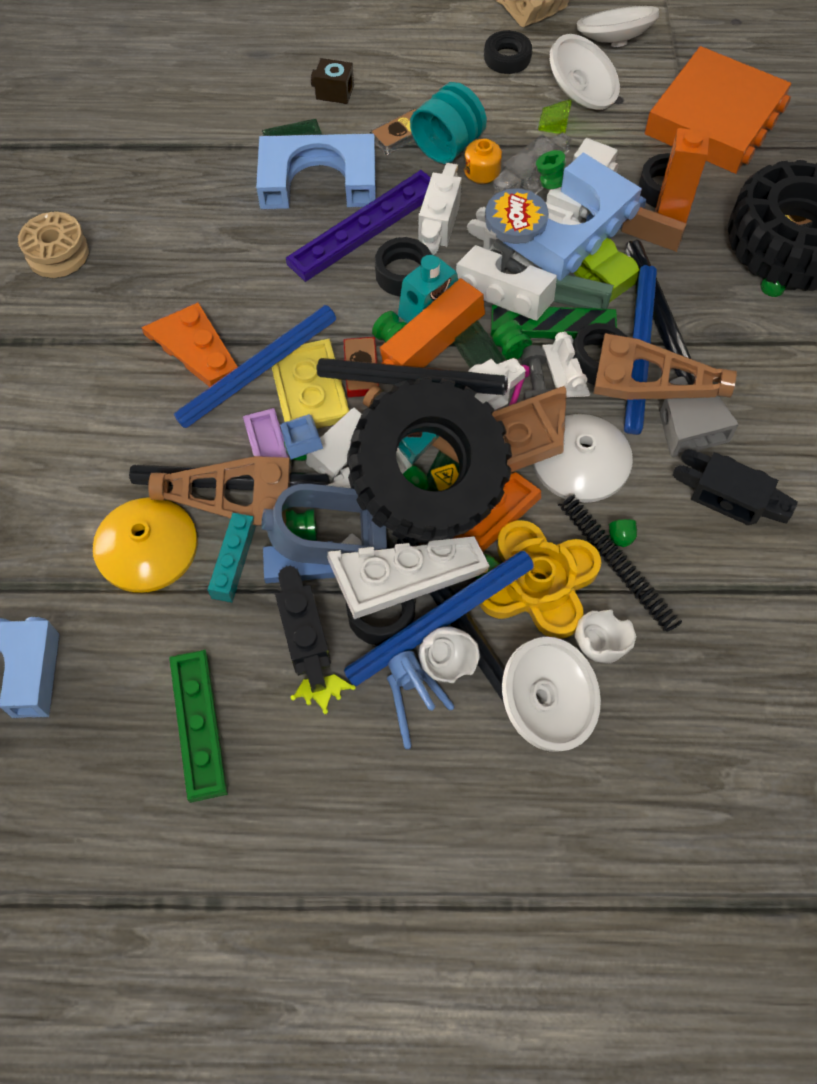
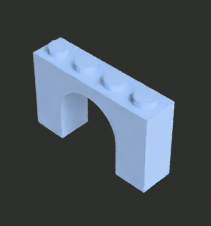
[256,134,376,209]
[503,152,642,281]
[0,617,59,718]

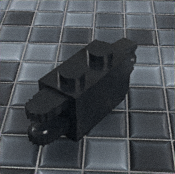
[673,449,798,525]
[275,565,331,693]

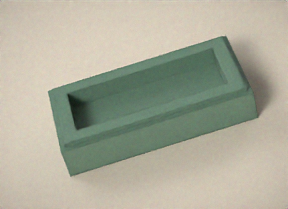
[553,275,614,309]

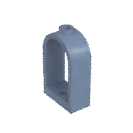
[262,484,387,565]

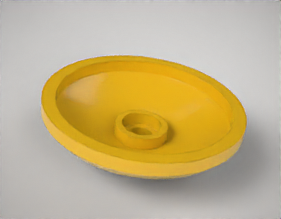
[93,497,198,593]

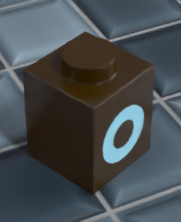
[311,58,354,104]

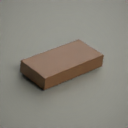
[621,207,687,252]

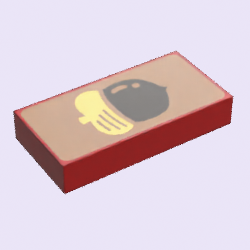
[343,337,379,398]

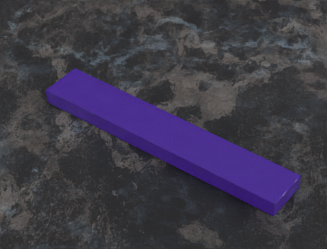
[286,170,431,282]

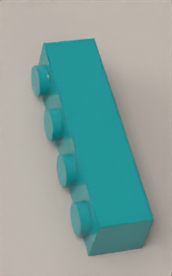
[207,512,256,603]

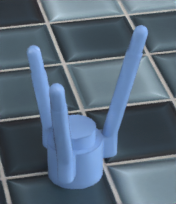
[387,651,454,749]

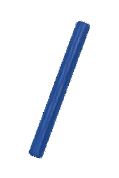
[624,265,657,435]
[174,305,336,428]
[344,550,534,686]

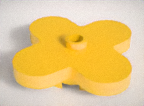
[479,520,601,639]

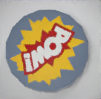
[485,188,549,244]

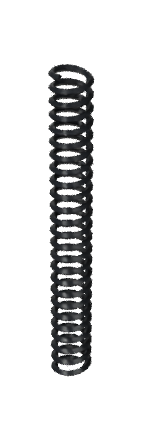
[558,494,682,632]

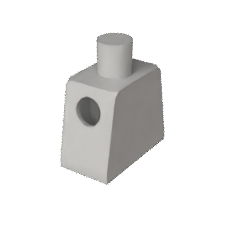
[660,377,738,457]

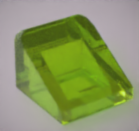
[538,100,572,134]

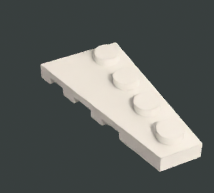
[327,536,489,619]

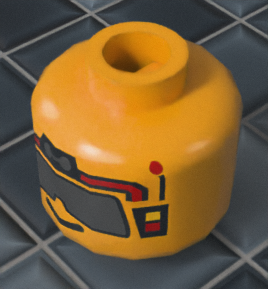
[464,139,502,184]

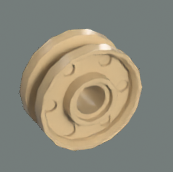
[18,211,89,278]

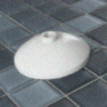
[577,6,659,47]
[550,34,620,110]
[533,414,633,503]
[502,637,601,752]

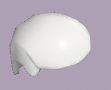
[575,610,637,663]
[418,627,480,683]

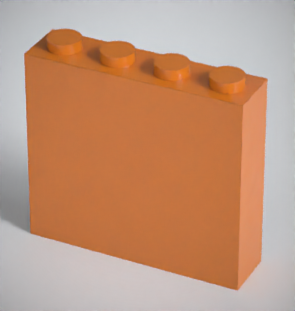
[645,46,792,174]

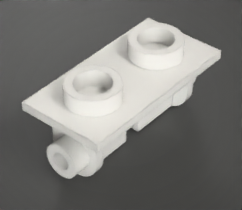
[542,332,590,398]

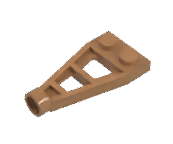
[593,333,737,400]
[148,456,291,526]

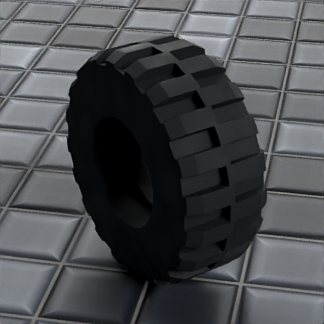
[727,160,817,291]
[347,377,512,543]

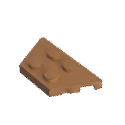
[492,386,567,472]

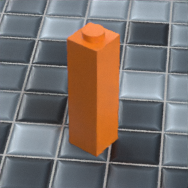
[655,128,710,223]
[380,278,485,368]

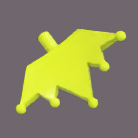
[290,674,356,714]

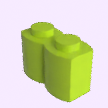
[573,238,640,303]

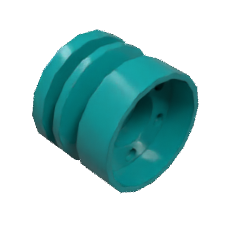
[410,82,487,164]

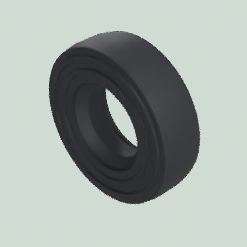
[484,30,532,74]

